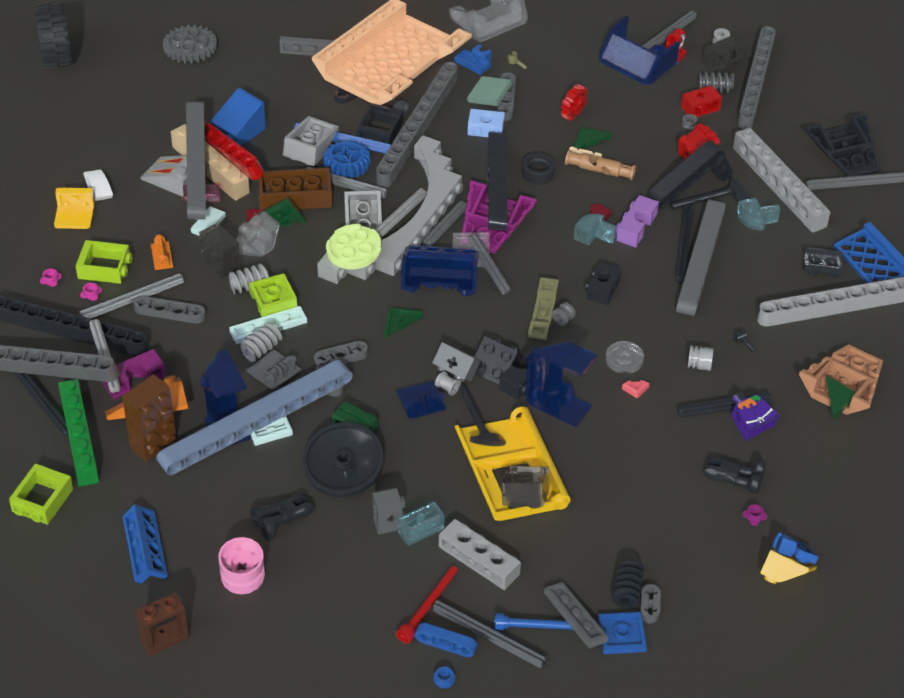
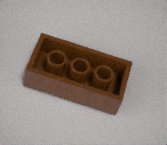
[259,168,332,209]
[122,374,177,462]

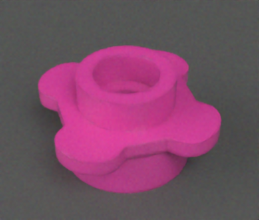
[40,269,62,287]
[80,283,102,301]

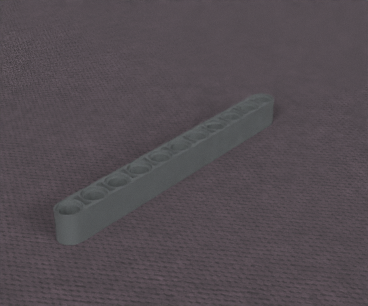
[376,62,458,188]

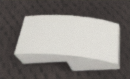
[84,169,113,201]

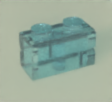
[398,502,445,546]

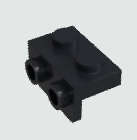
[803,247,843,277]

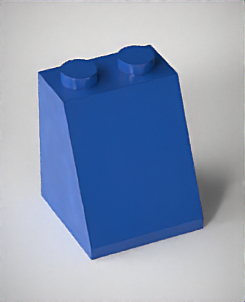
[211,88,266,146]

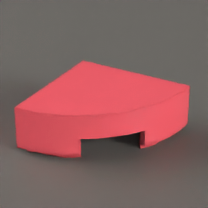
[622,380,650,398]

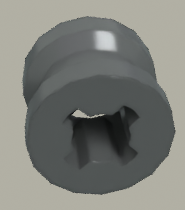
[552,302,576,326]

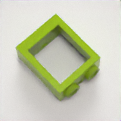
[76,240,132,284]
[9,464,73,525]

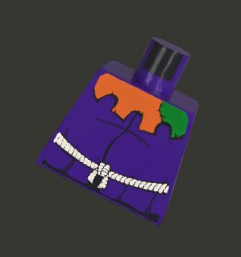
[731,392,780,441]

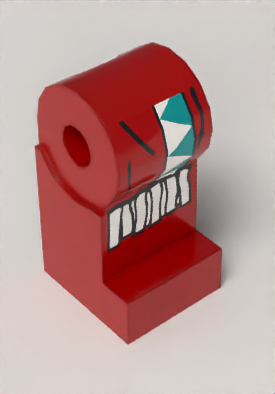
[664,28,687,63]

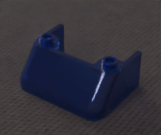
[599,16,680,85]
[526,342,597,427]
[200,349,251,448]

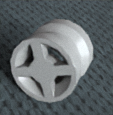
[712,28,730,49]

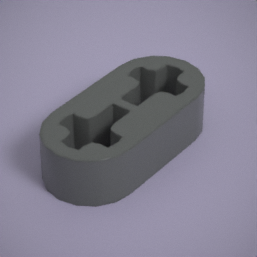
[640,584,661,624]

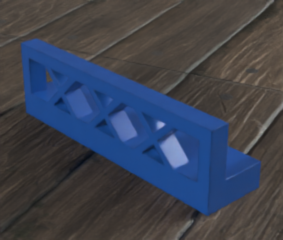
[122,504,168,584]

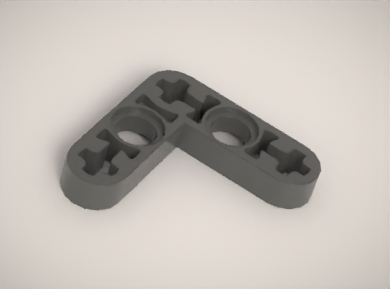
[314,341,368,397]

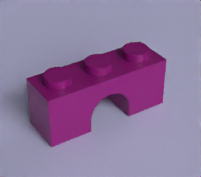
[102,349,166,399]

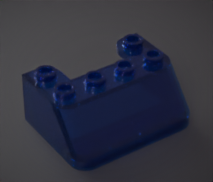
[401,246,479,296]

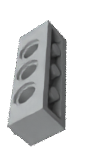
[439,519,521,590]

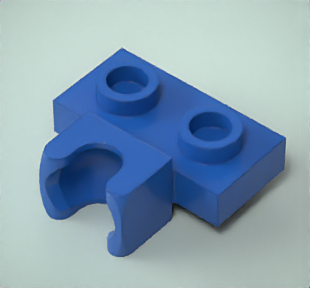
[455,44,492,75]
[772,532,818,564]

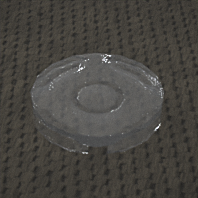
[606,341,644,373]

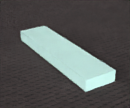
[229,306,307,344]

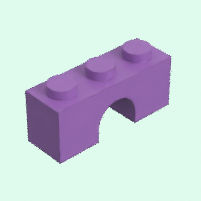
[615,195,659,248]

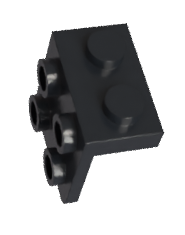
[474,336,523,385]

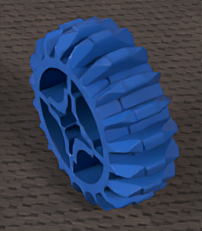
[323,139,371,179]

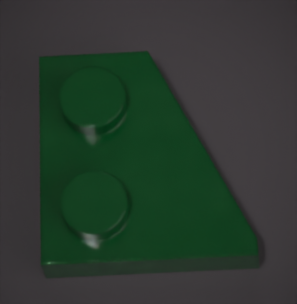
[257,197,306,230]

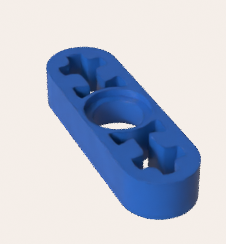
[414,623,477,657]

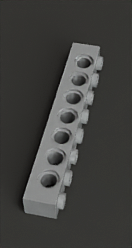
[733,127,830,233]

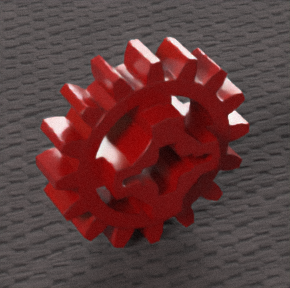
[561,84,588,121]

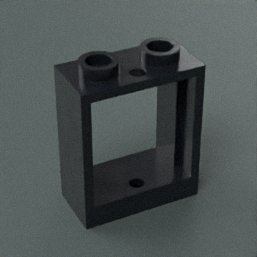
[357,103,403,145]

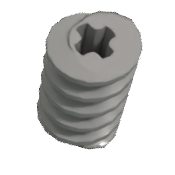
[229,264,269,295]
[240,323,282,363]

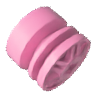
[218,537,265,595]

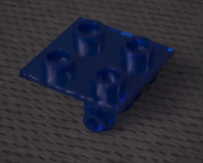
[396,381,446,420]

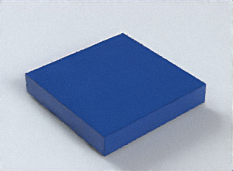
[598,612,647,654]

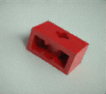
[681,85,722,117]

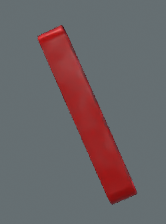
[204,120,264,180]

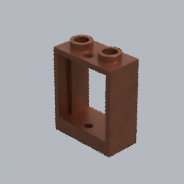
[135,592,189,656]

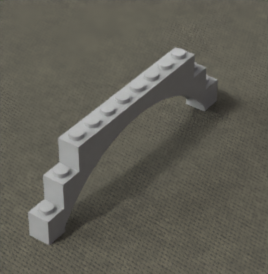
[318,135,463,284]

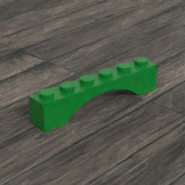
[58,379,99,487]

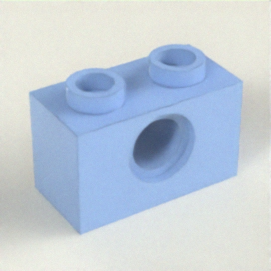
[468,109,505,137]

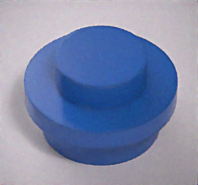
[433,667,455,688]

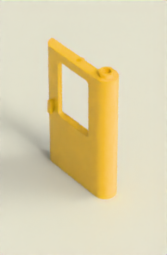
[455,407,570,521]

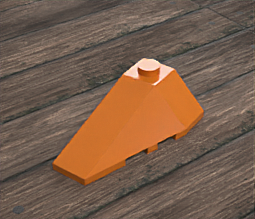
[105,376,188,420]

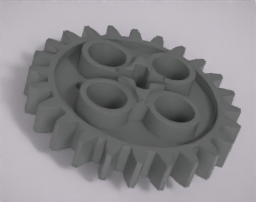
[163,24,217,64]

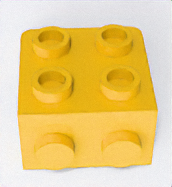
[54,188,95,229]

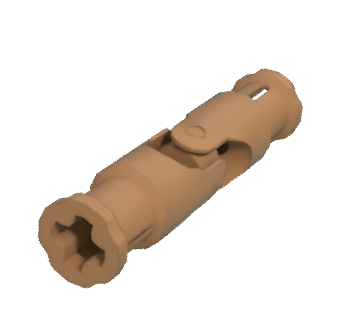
[565,150,636,180]

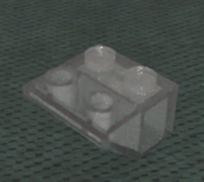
[233,211,280,257]

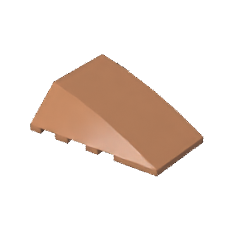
[799,344,883,415]

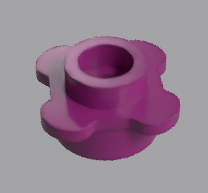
[742,504,767,526]

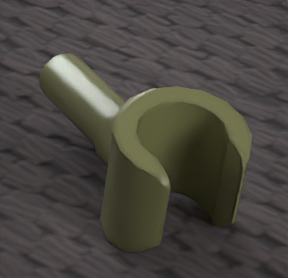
[508,51,527,70]

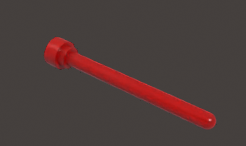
[396,566,458,643]

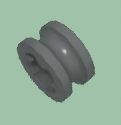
[682,114,698,130]

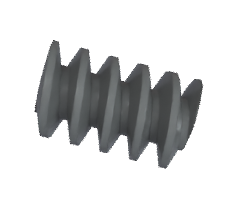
[699,71,734,94]

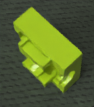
[249,273,297,317]

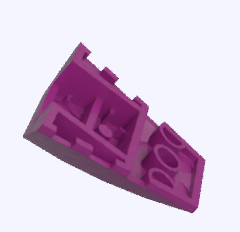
[461,180,537,254]

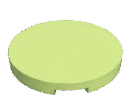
[326,224,382,269]

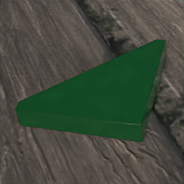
[574,127,612,150]
[384,308,423,337]
[825,375,856,420]

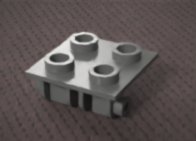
[246,349,301,391]

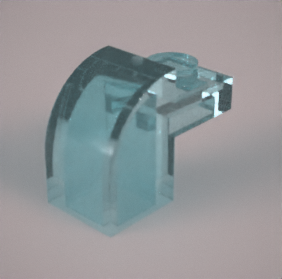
[737,198,780,230]
[574,214,617,246]

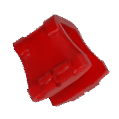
[678,123,720,160]

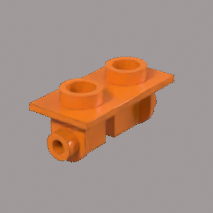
[151,235,173,270]

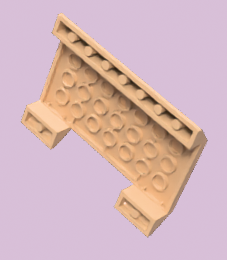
[312,0,472,105]

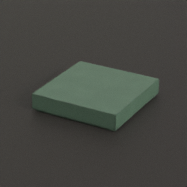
[467,76,512,106]

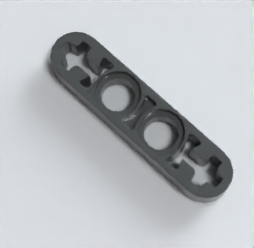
[498,72,516,121]
[134,296,206,323]

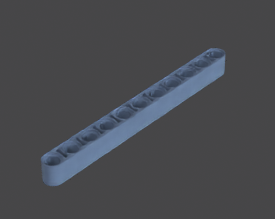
[156,360,353,475]

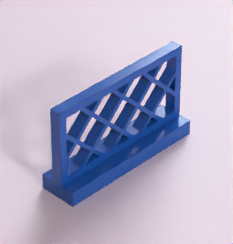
[833,222,904,283]

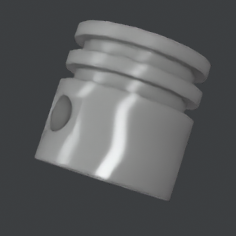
[687,345,714,371]

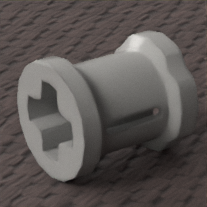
[435,371,461,396]

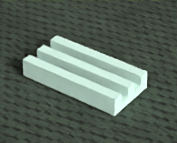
[251,417,293,446]

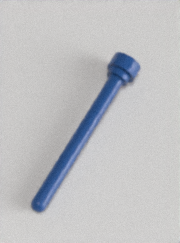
[494,613,573,631]

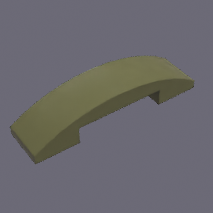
[528,277,559,340]

